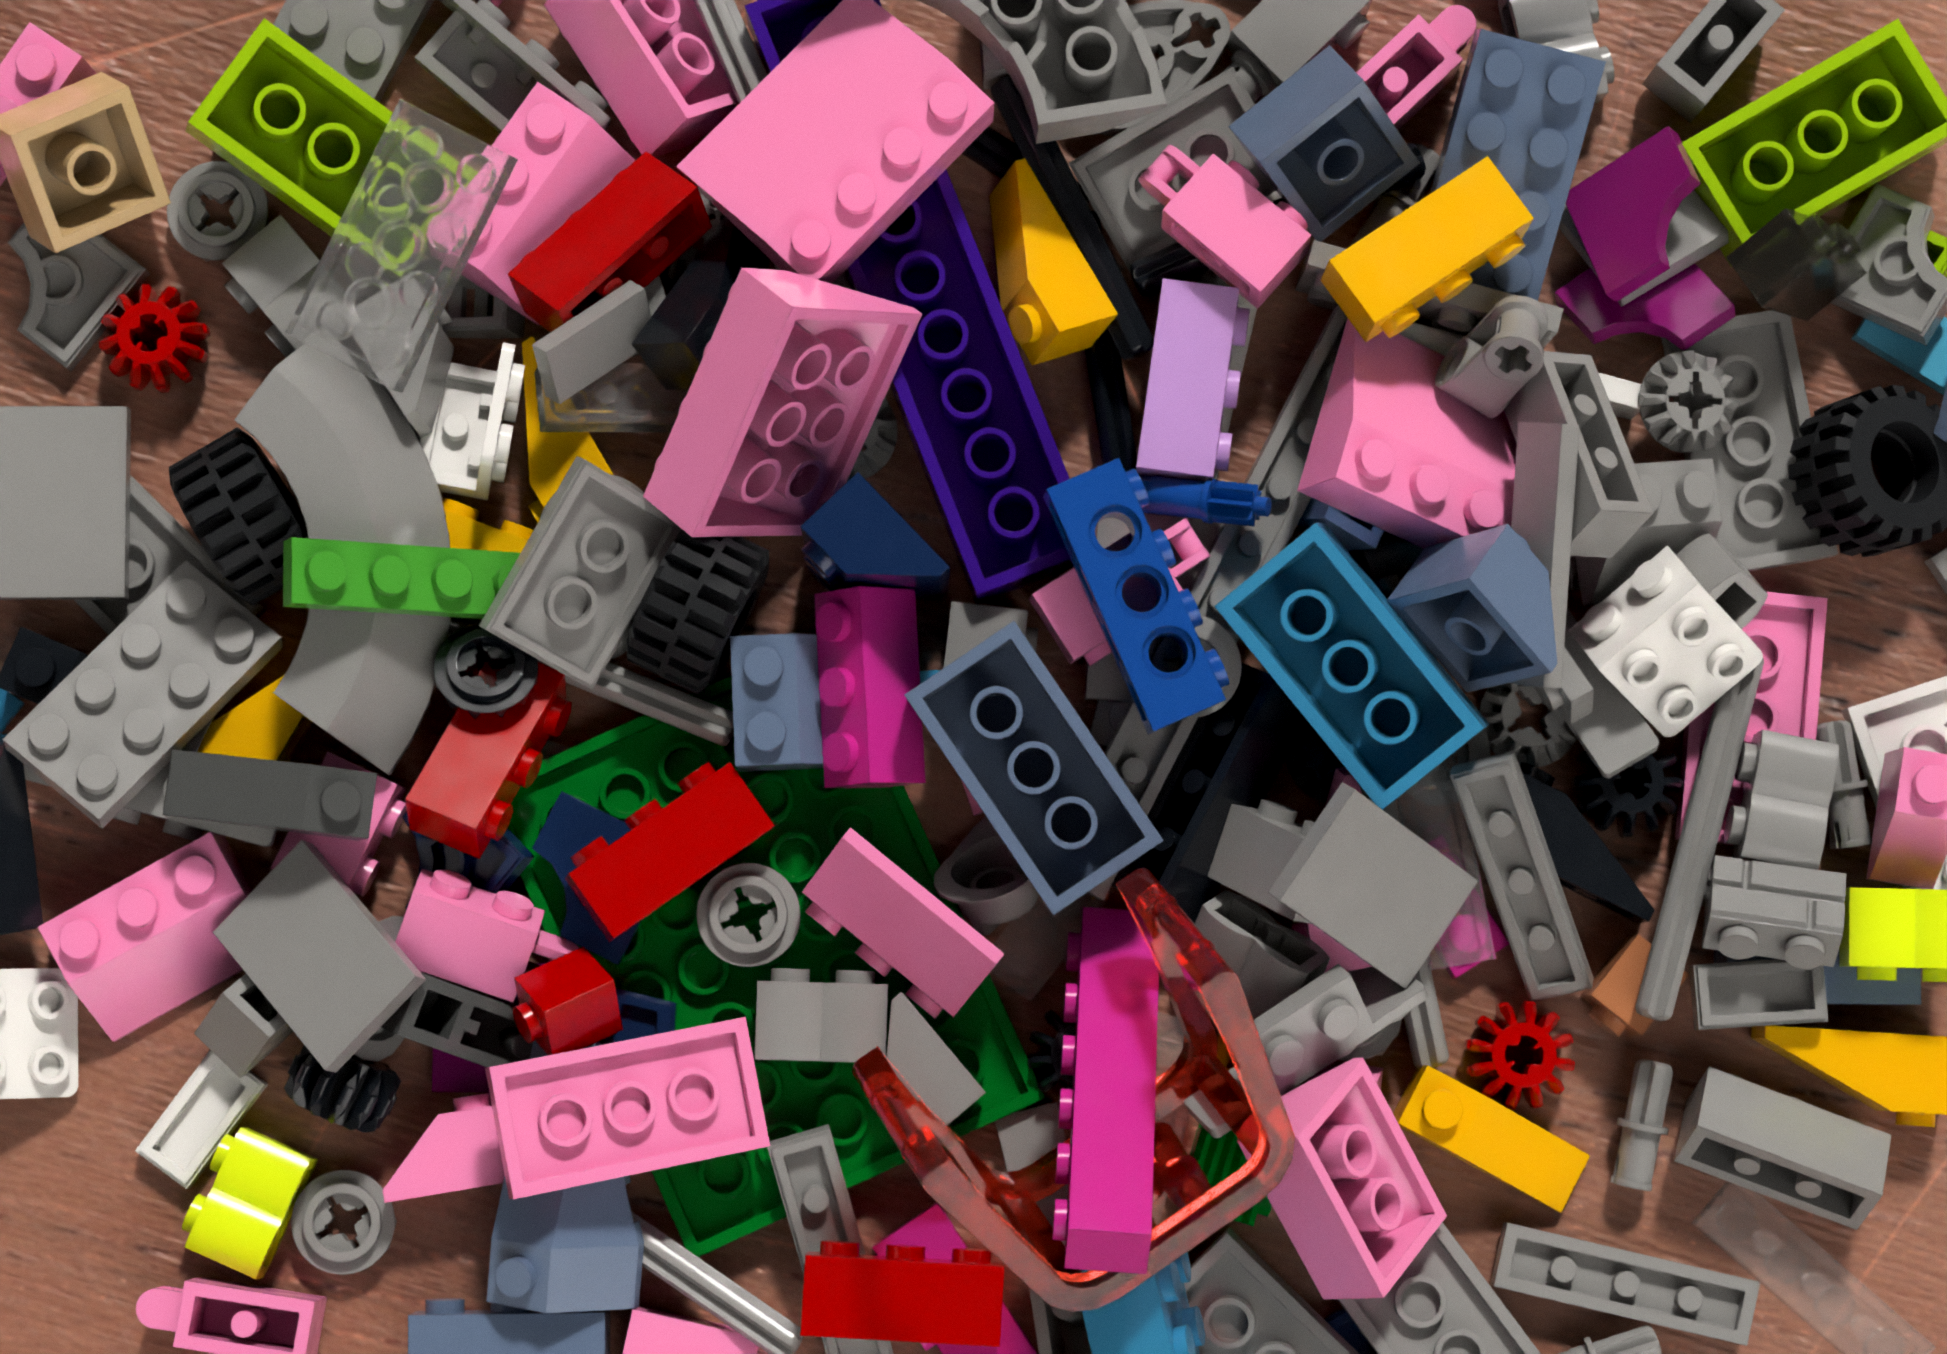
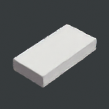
[135,1050,268,1189]

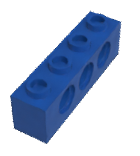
[1043,458,1230,735]

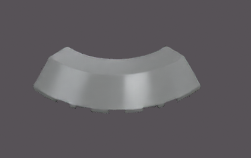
[917,0,1167,144]
[234,328,450,776]

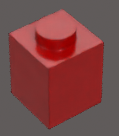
[513,946,623,1055]

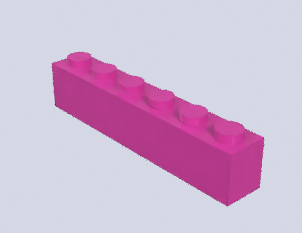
[1052,907,1161,1274]

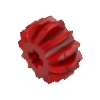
[99,284,210,393]
[1464,1001,1575,1110]

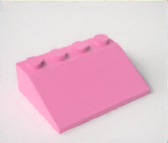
[676,0,994,284]
[643,267,922,537]
[1297,318,1517,549]

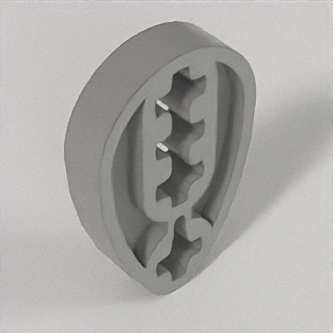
[1099,0,1230,136]

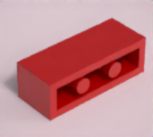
[508,151,712,332]
[405,662,572,859]
[565,762,775,943]
[800,1240,1005,1347]

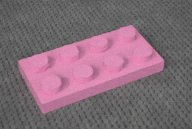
[1675,592,1828,845]
[485,1017,770,1200]

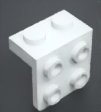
[420,342,525,501]
[1569,545,1763,737]
[0,968,78,1099]

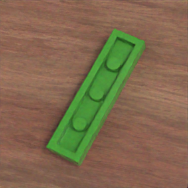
[283,537,520,619]

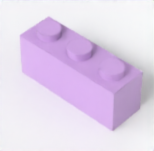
[1136,278,1250,481]

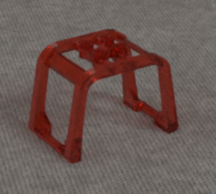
[852,868,1295,1312]

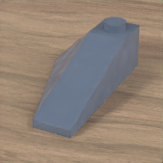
[486,1041,644,1313]

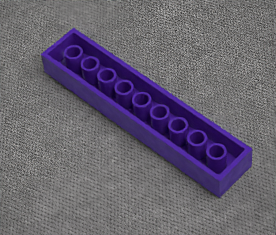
[745,0,1074,604]

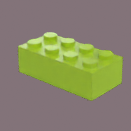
[185,18,473,283]
[1682,19,1947,267]

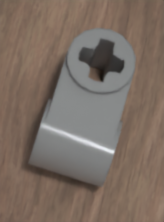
[1435,295,1548,419]

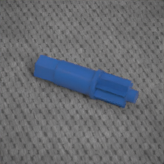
[1139,475,1272,527]

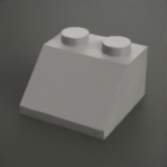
[1575,458,1723,606]

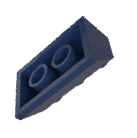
[800,472,950,600]

